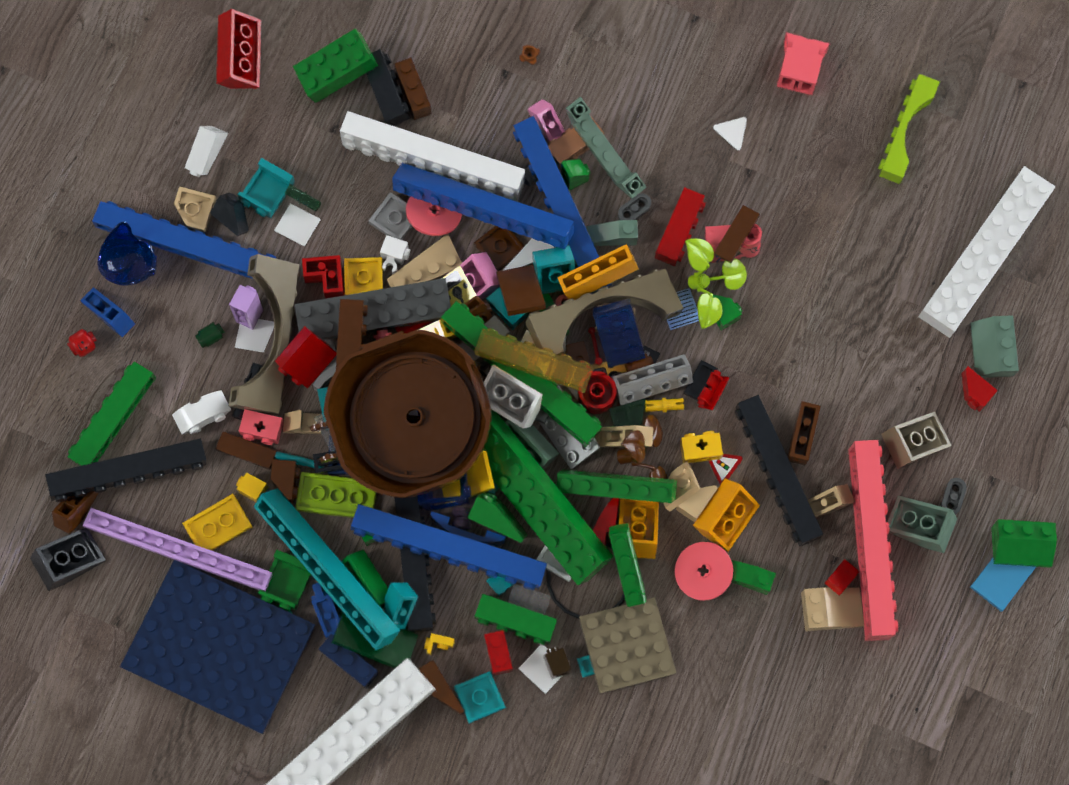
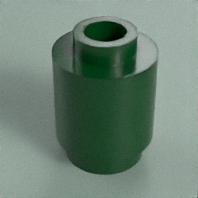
[195,322,225,348]

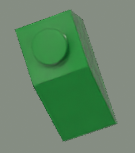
[561,159,590,191]
[713,295,742,331]

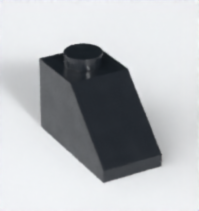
[210,192,249,236]

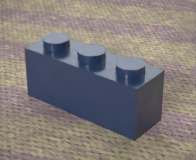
[319,634,379,689]

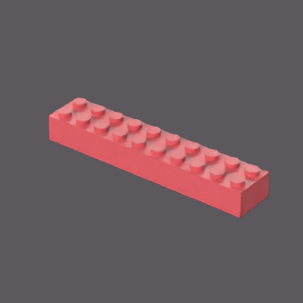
[848,440,898,641]

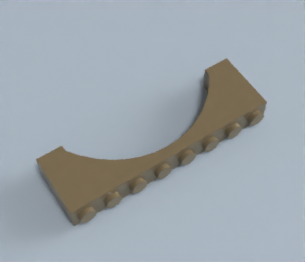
[229,254,300,415]
[525,269,684,364]

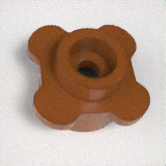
[519,45,540,65]

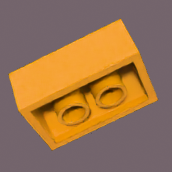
[693,479,760,552]

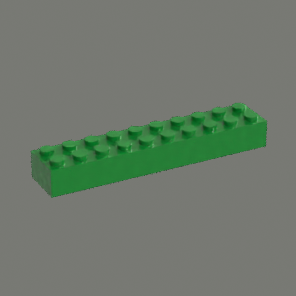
[483,409,614,586]

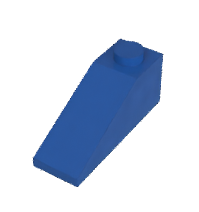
[80,287,135,337]

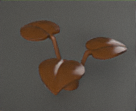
[617,415,668,479]

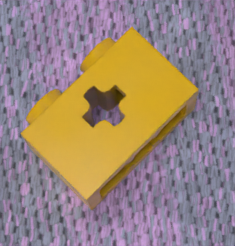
[680,431,723,463]

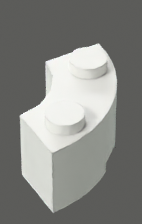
[172,390,231,435]

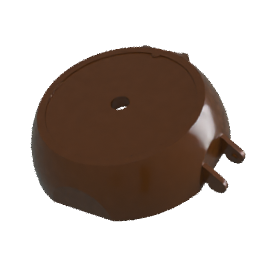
[310,329,491,497]

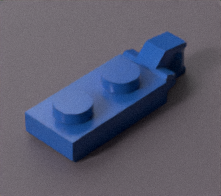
[311,583,340,638]

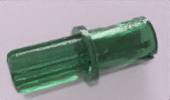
[284,184,321,211]

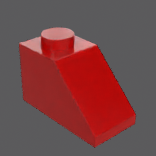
[961,366,998,412]

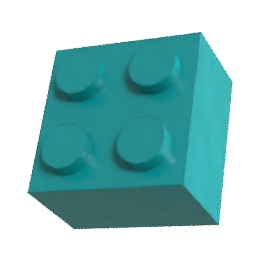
[532,245,575,294]

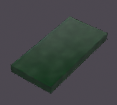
[331,611,418,669]

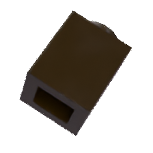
[543,646,572,679]

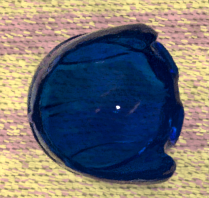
[97,222,157,286]

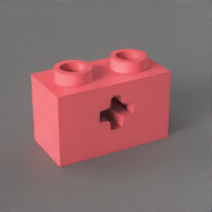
[239,409,284,446]

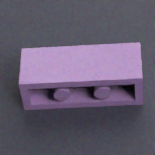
[229,285,263,330]

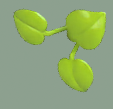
[685,239,747,329]

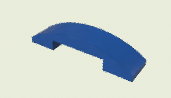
[430,511,506,546]

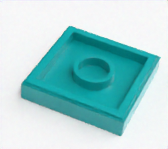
[454,671,506,724]

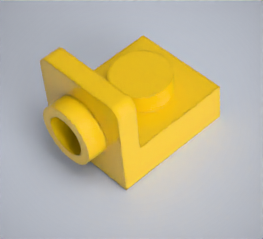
[424,633,455,655]

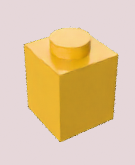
[236,472,269,502]

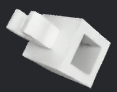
[380,235,410,274]

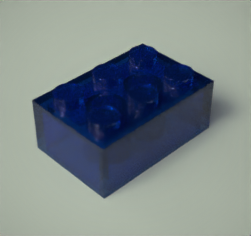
[593,298,646,368]

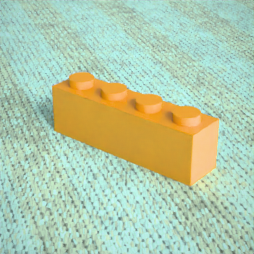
[557,244,639,300]

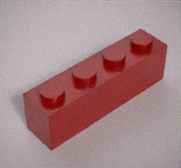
[654,187,706,267]

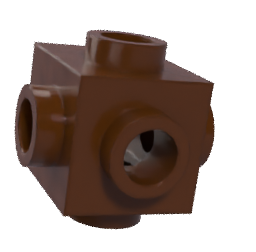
[465,295,492,323]

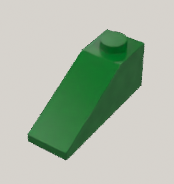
[731,560,776,595]

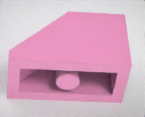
[528,99,565,142]

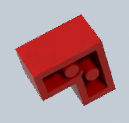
[302,255,344,299]

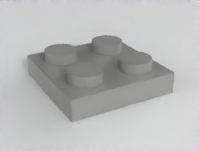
[368,192,412,240]

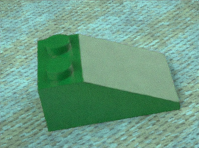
[468,491,528,543]

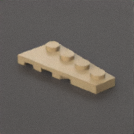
[387,234,462,287]

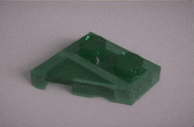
[609,399,645,426]

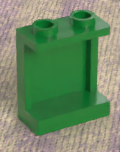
[258,549,311,611]

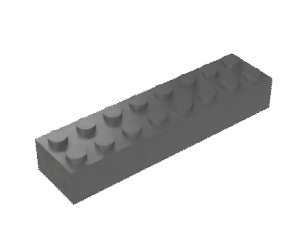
[294,278,451,341]

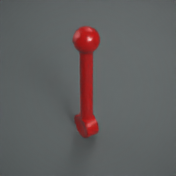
[588,327,603,365]

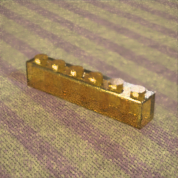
[475,328,594,393]

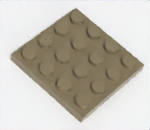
[579,597,676,694]

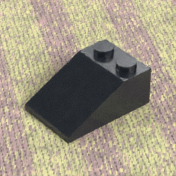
[30,528,106,591]

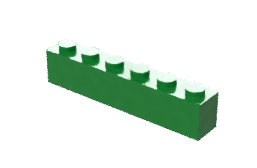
[67,361,156,466]
[557,470,677,503]

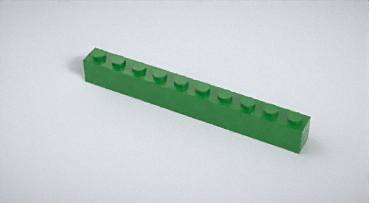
[441,301,602,448]

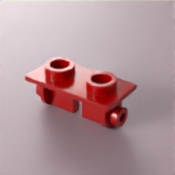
[697,370,730,411]

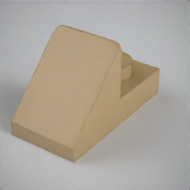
[283,410,323,434]

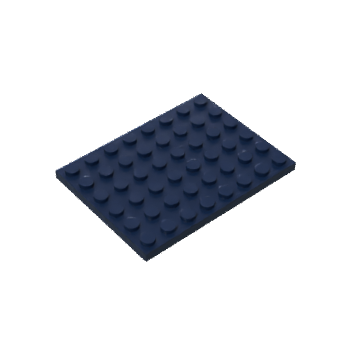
[120,560,316,734]

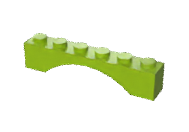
[878,74,940,184]

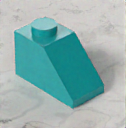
[384,583,418,629]

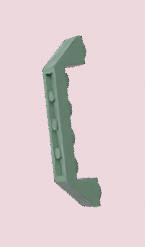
[565,97,646,199]

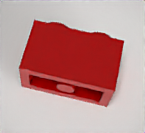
[484,630,513,676]

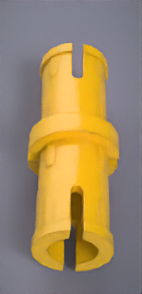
[645,397,684,413]

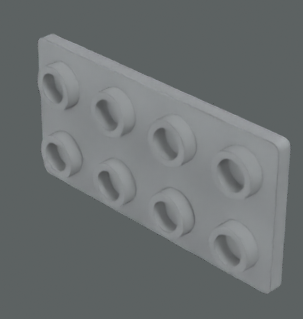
[539,385,600,469]

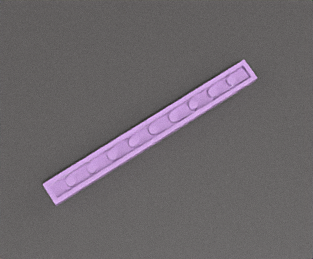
[83,508,273,592]

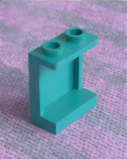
[237,158,295,218]

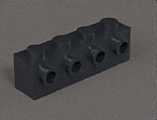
[366,49,411,126]

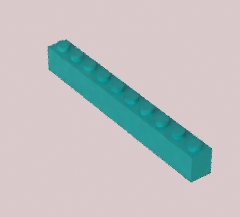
[254,488,400,650]

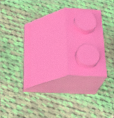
[459,252,499,300]

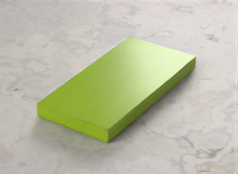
[295,472,377,518]

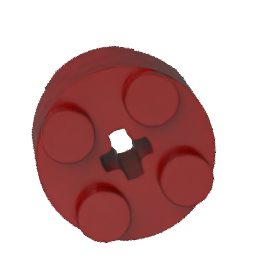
[578,371,617,414]

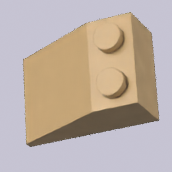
[801,588,864,632]

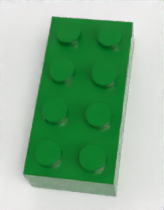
[293,28,378,103]

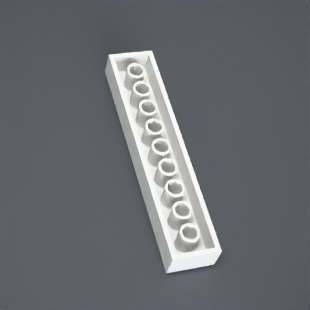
[340,111,525,202]
[918,166,1056,338]
[266,658,436,785]

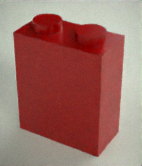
[275,326,337,389]

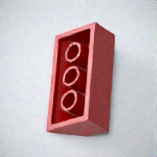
[216,9,261,89]

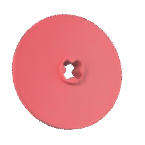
[406,197,462,236]
[675,542,733,601]

